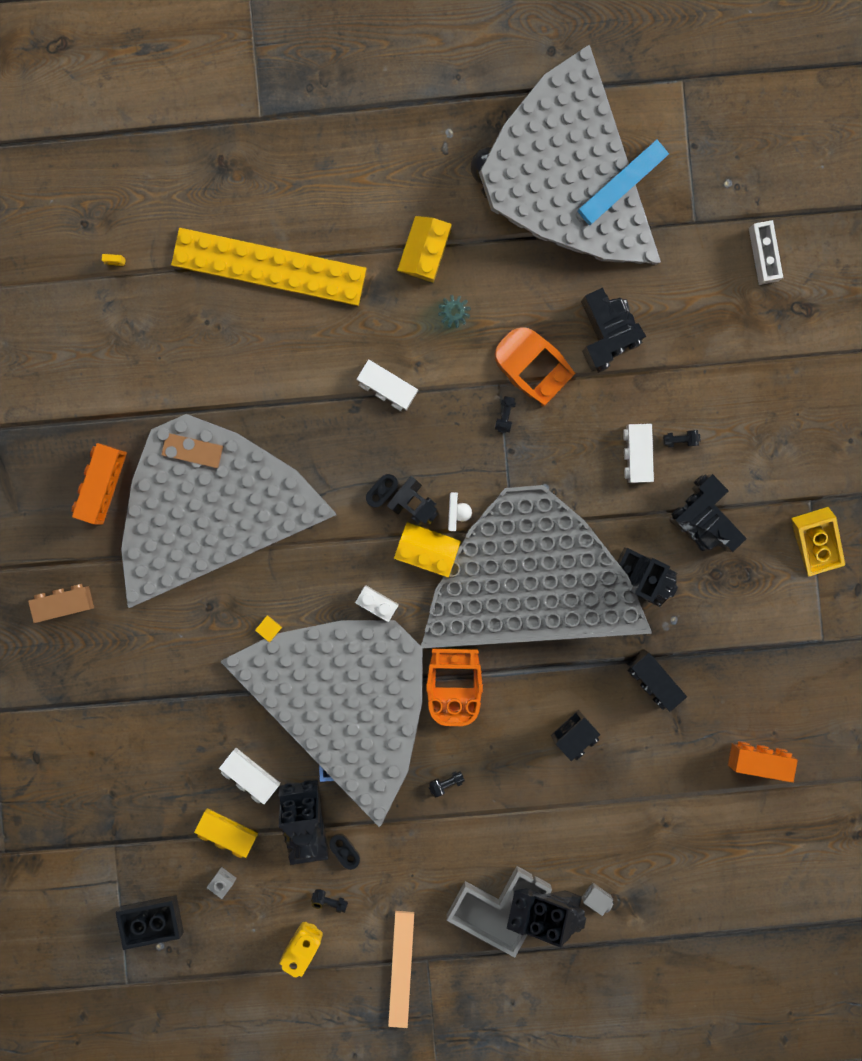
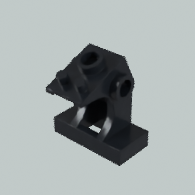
[387,476,438,525]

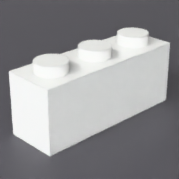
[749,220,783,285]
[357,359,418,411]
[623,424,654,483]
[219,748,280,804]

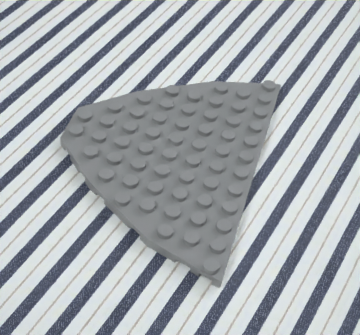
[479,45,661,265]
[121,414,337,608]
[421,485,652,648]
[221,620,423,827]

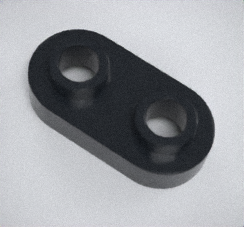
[366,474,398,507]
[329,834,360,870]

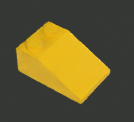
[791,507,845,577]

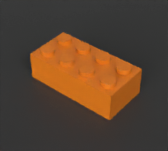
[71,443,127,524]

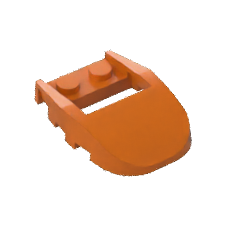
[495,327,576,407]
[426,648,483,726]

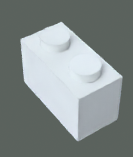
[355,586,399,622]

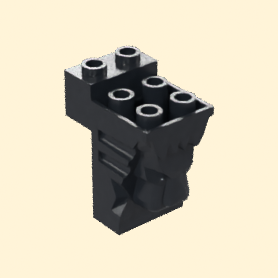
[581,288,646,373]
[670,474,747,552]
[617,547,678,607]
[279,780,329,865]
[506,888,586,948]

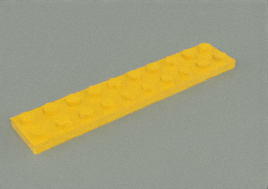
[171,228,367,306]

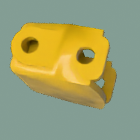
[279,922,323,977]

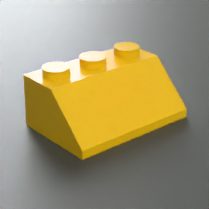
[397,216,452,283]
[394,522,461,578]

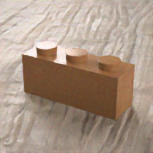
[162,433,223,468]
[28,584,94,623]

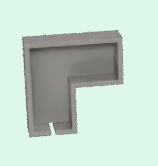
[447,866,552,958]

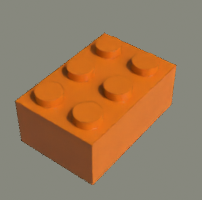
[728,741,798,783]

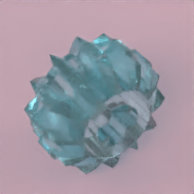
[438,295,471,328]

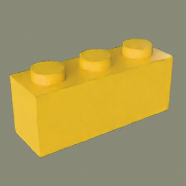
[194,808,258,858]

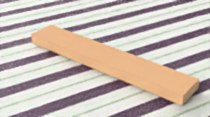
[388,911,414,1028]

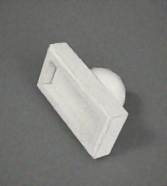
[448,492,472,531]

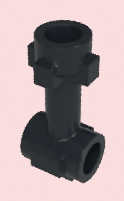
[495,396,516,433]
[663,430,701,447]
[428,771,465,798]
[311,889,348,913]

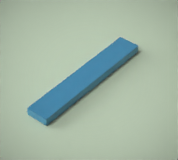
[577,140,669,226]

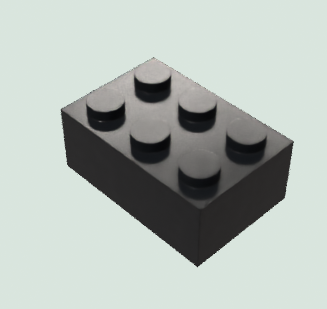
[627,649,687,712]
[551,710,600,761]
[115,895,184,950]

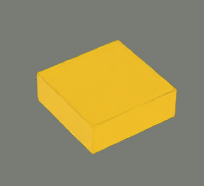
[102,254,125,266]
[255,615,282,642]

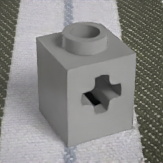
[207,867,236,899]
[582,882,613,916]

